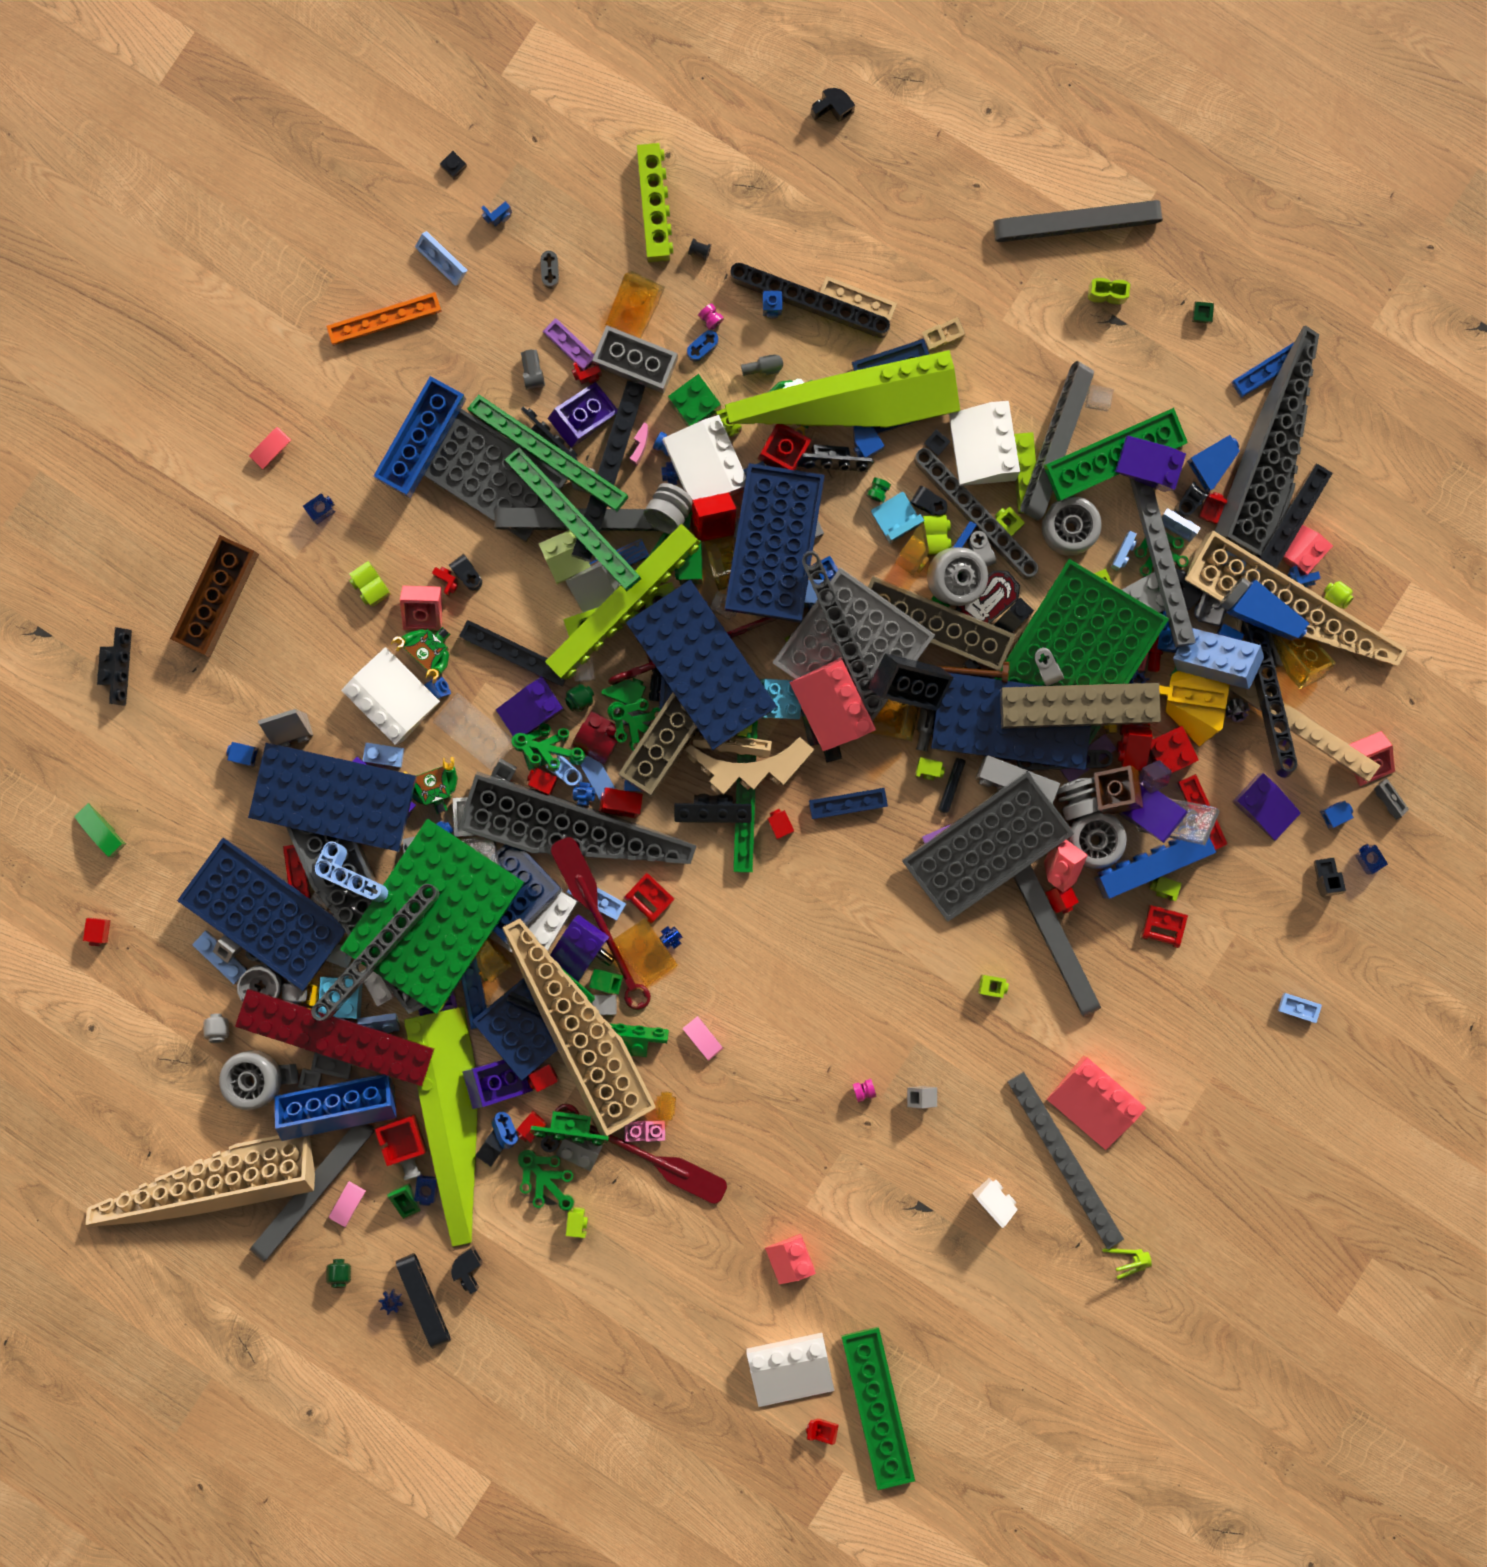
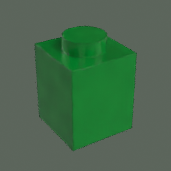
[589,969,623,994]

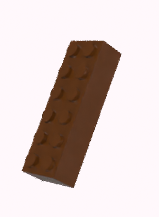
[170,535,259,657]

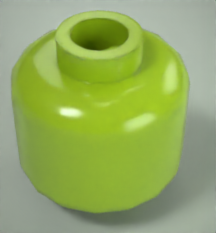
[1324,581,1354,609]

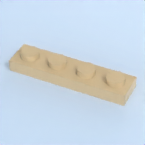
[820,276,897,322]
[693,731,772,757]

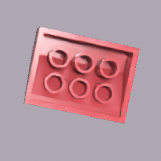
[789,657,876,751]
[1046,1055,1146,1150]

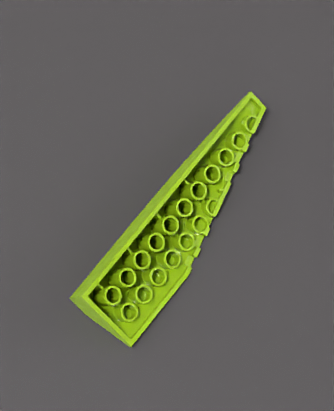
[725,350,960,428]
[404,1007,478,1247]

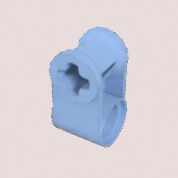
[546,755,583,787]

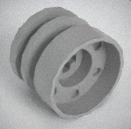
[643,483,693,534]
[1056,777,1099,821]
[237,964,283,1002]

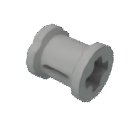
[399,1157,421,1180]

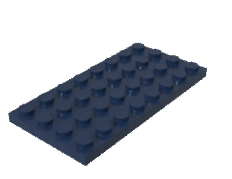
[725,463,825,623]
[626,580,777,750]
[931,673,1091,770]
[248,743,417,852]
[177,837,346,991]

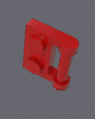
[623,873,675,924]
[1141,905,1188,948]

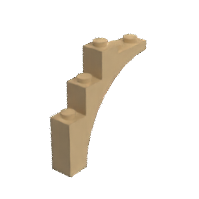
[685,737,814,795]

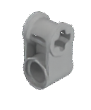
[967,531,996,566]
[1035,648,1065,686]

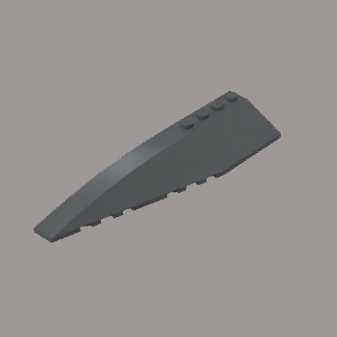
[1215,326,1319,557]
[458,771,697,864]
[286,827,426,1014]

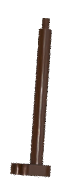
[939,662,1010,683]

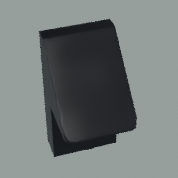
[994,597,1034,633]
[475,1129,511,1167]

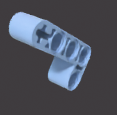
[315,842,388,902]

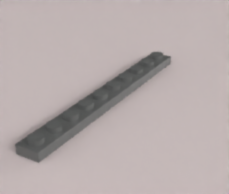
[1129,478,1196,647]
[1007,1072,1124,1249]

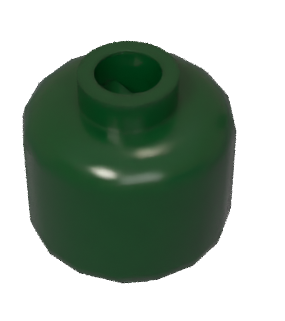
[565,684,594,712]
[326,1259,351,1288]

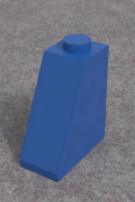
[1187,435,1240,492]

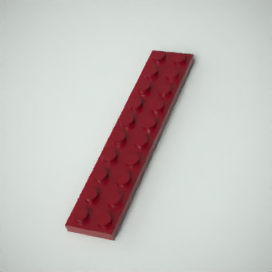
[235,989,435,1086]

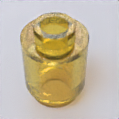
[656,1092,676,1120]

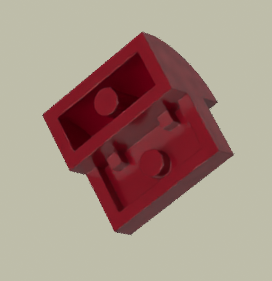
[571,711,625,765]

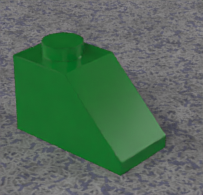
[601,678,646,705]

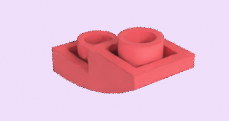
[249,427,291,469]

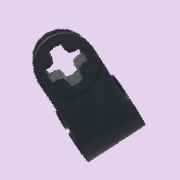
[1174,482,1209,519]
[910,485,948,516]
[449,553,483,591]

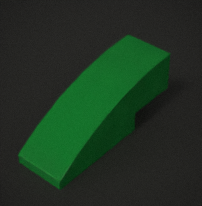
[74,803,126,858]

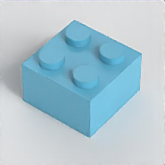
[319,976,363,1019]

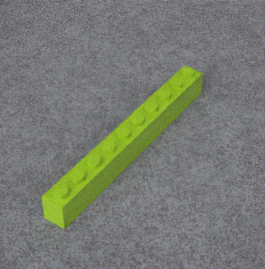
[545,524,701,680]

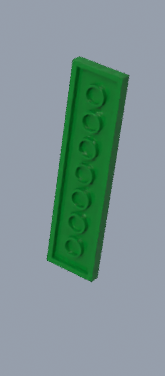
[1043,408,1188,501]
[841,1326,915,1490]

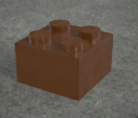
[1094,765,1143,814]

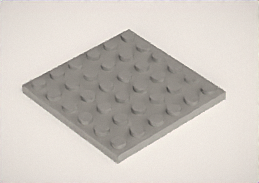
[772,568,935,720]

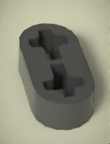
[540,250,559,289]
[1220,577,1251,611]

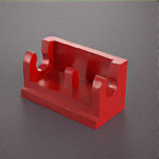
[599,787,643,819]

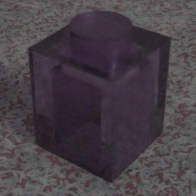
[1139,760,1172,794]

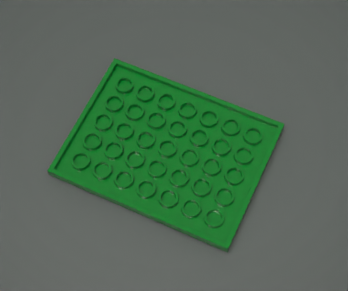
[994,559,1169,745]
[340,818,525,1014]

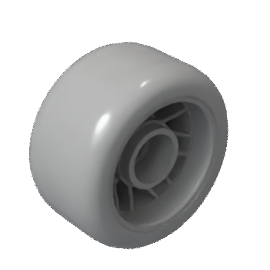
[1042,496,1102,556]
[927,547,988,606]
[1066,811,1127,869]
[219,1050,282,1110]

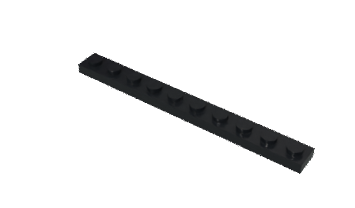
[572,380,645,562]

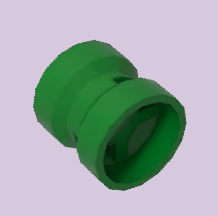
[867,477,891,503]

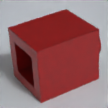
[527,768,558,795]
[767,808,794,839]
[1045,887,1079,914]
[83,918,111,946]
[528,1063,559,1092]
[516,1111,547,1143]

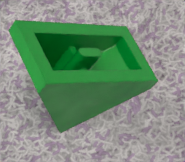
[387,1183,421,1219]

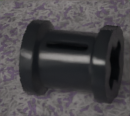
[688,238,712,261]
[541,1135,560,1153]

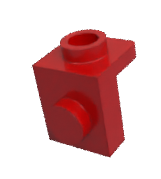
[571,362,602,385]
[1198,492,1228,524]
[432,566,458,596]
[806,1418,839,1445]

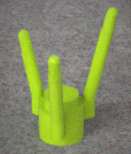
[1102,1248,1152,1279]

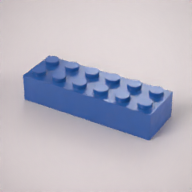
[373,376,467,499]
[1094,829,1216,899]
[275,1074,396,1141]

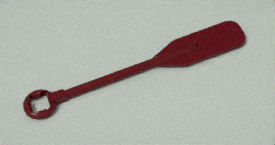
[608,617,777,685]
[551,837,651,1010]
[555,1103,727,1204]

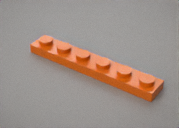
[326,292,442,346]

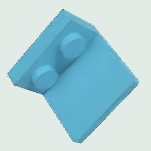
[871,492,924,543]
[760,679,801,719]

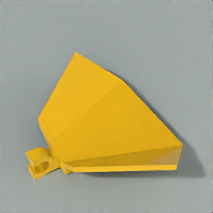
[1159,671,1230,747]

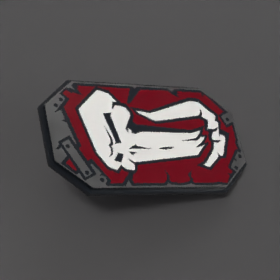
[956,570,1020,624]

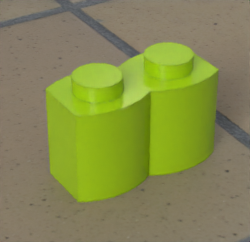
[1088,278,1131,305]
[922,515,951,556]
[349,561,391,607]

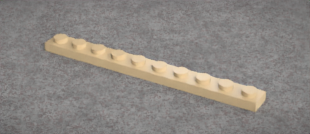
[1229,682,1381,782]

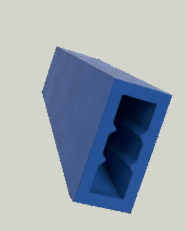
[1226,580,1309,641]

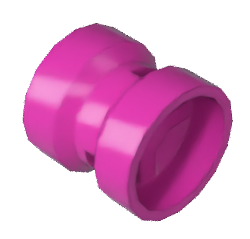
[698,303,724,330]
[853,1079,877,1103]

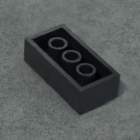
[868,653,954,711]

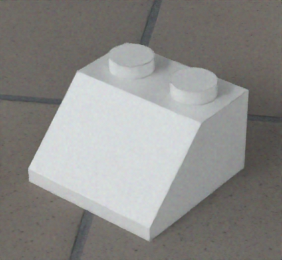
[972,1178,1017,1228]

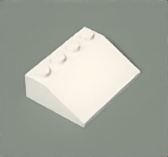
[949,401,1020,486]
[662,415,746,500]
[341,647,440,745]
[489,891,579,953]
[747,1333,834,1407]

